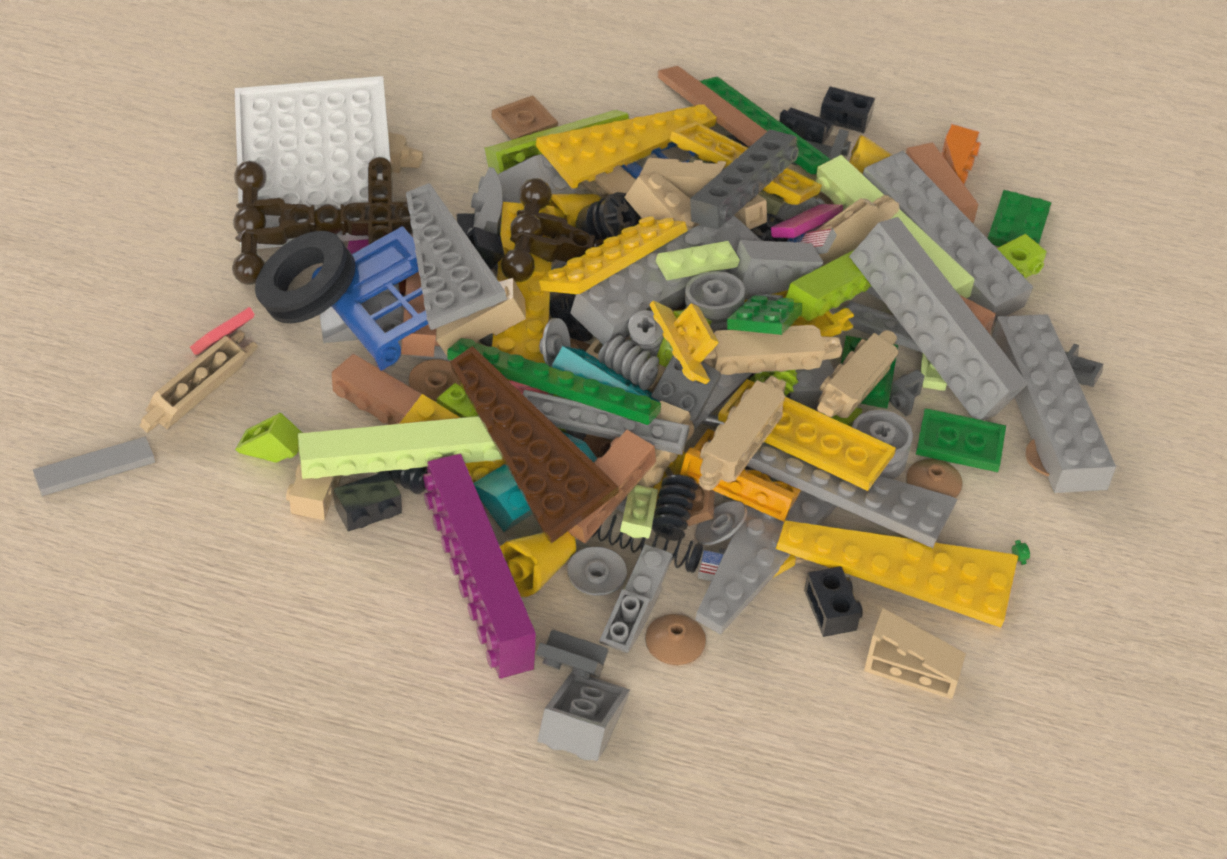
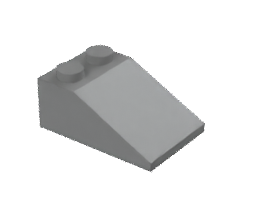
[497,154,576,205]
[320,283,403,343]
[537,673,630,761]

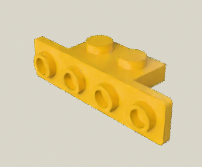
[649,300,719,384]

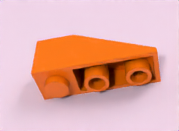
[942,124,981,185]

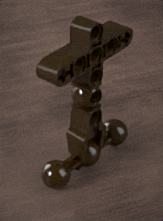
[232,157,413,285]
[501,178,605,283]

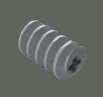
[628,310,664,358]
[598,335,659,390]

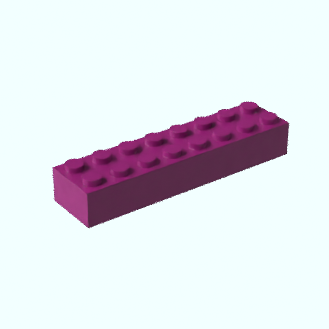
[423,454,536,679]

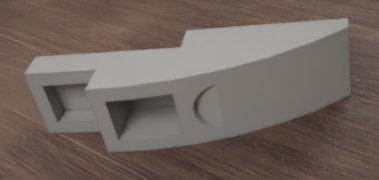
[467,167,503,235]
[599,544,673,653]

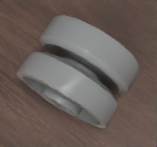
[685,271,745,333]
[852,410,913,479]

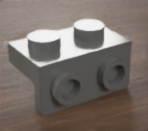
[536,630,609,680]

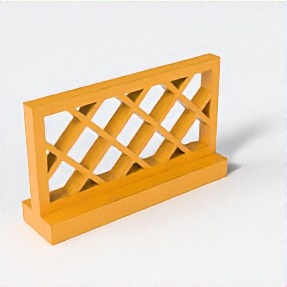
[680,429,802,522]

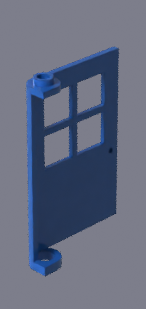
[311,226,428,371]

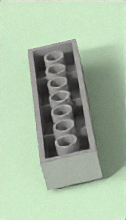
[863,151,1033,323]
[570,216,762,345]
[849,217,1028,421]
[992,314,1116,493]

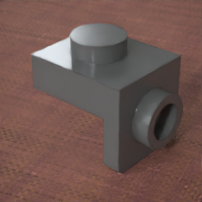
[1065,344,1104,387]
[889,369,925,416]

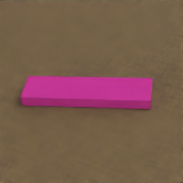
[771,204,843,238]

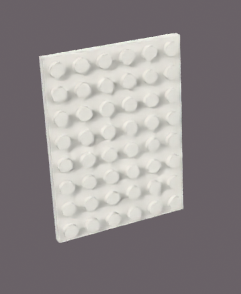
[235,76,394,249]

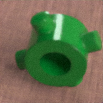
[1011,540,1030,565]

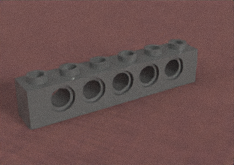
[690,130,798,229]

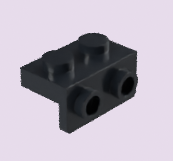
[779,107,834,144]

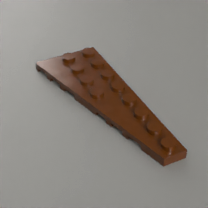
[450,346,619,544]

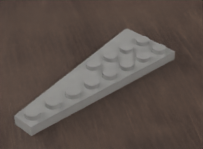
[406,183,507,330]
[746,442,958,548]
[695,477,837,635]

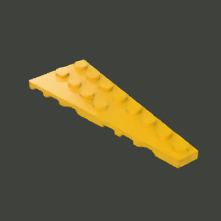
[536,104,717,189]
[776,520,1018,628]

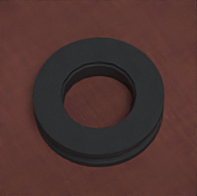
[255,231,356,324]

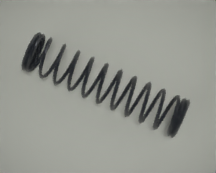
[591,514,703,573]

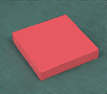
[190,307,255,355]

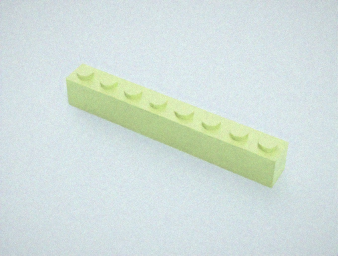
[816,155,975,298]
[298,416,502,479]

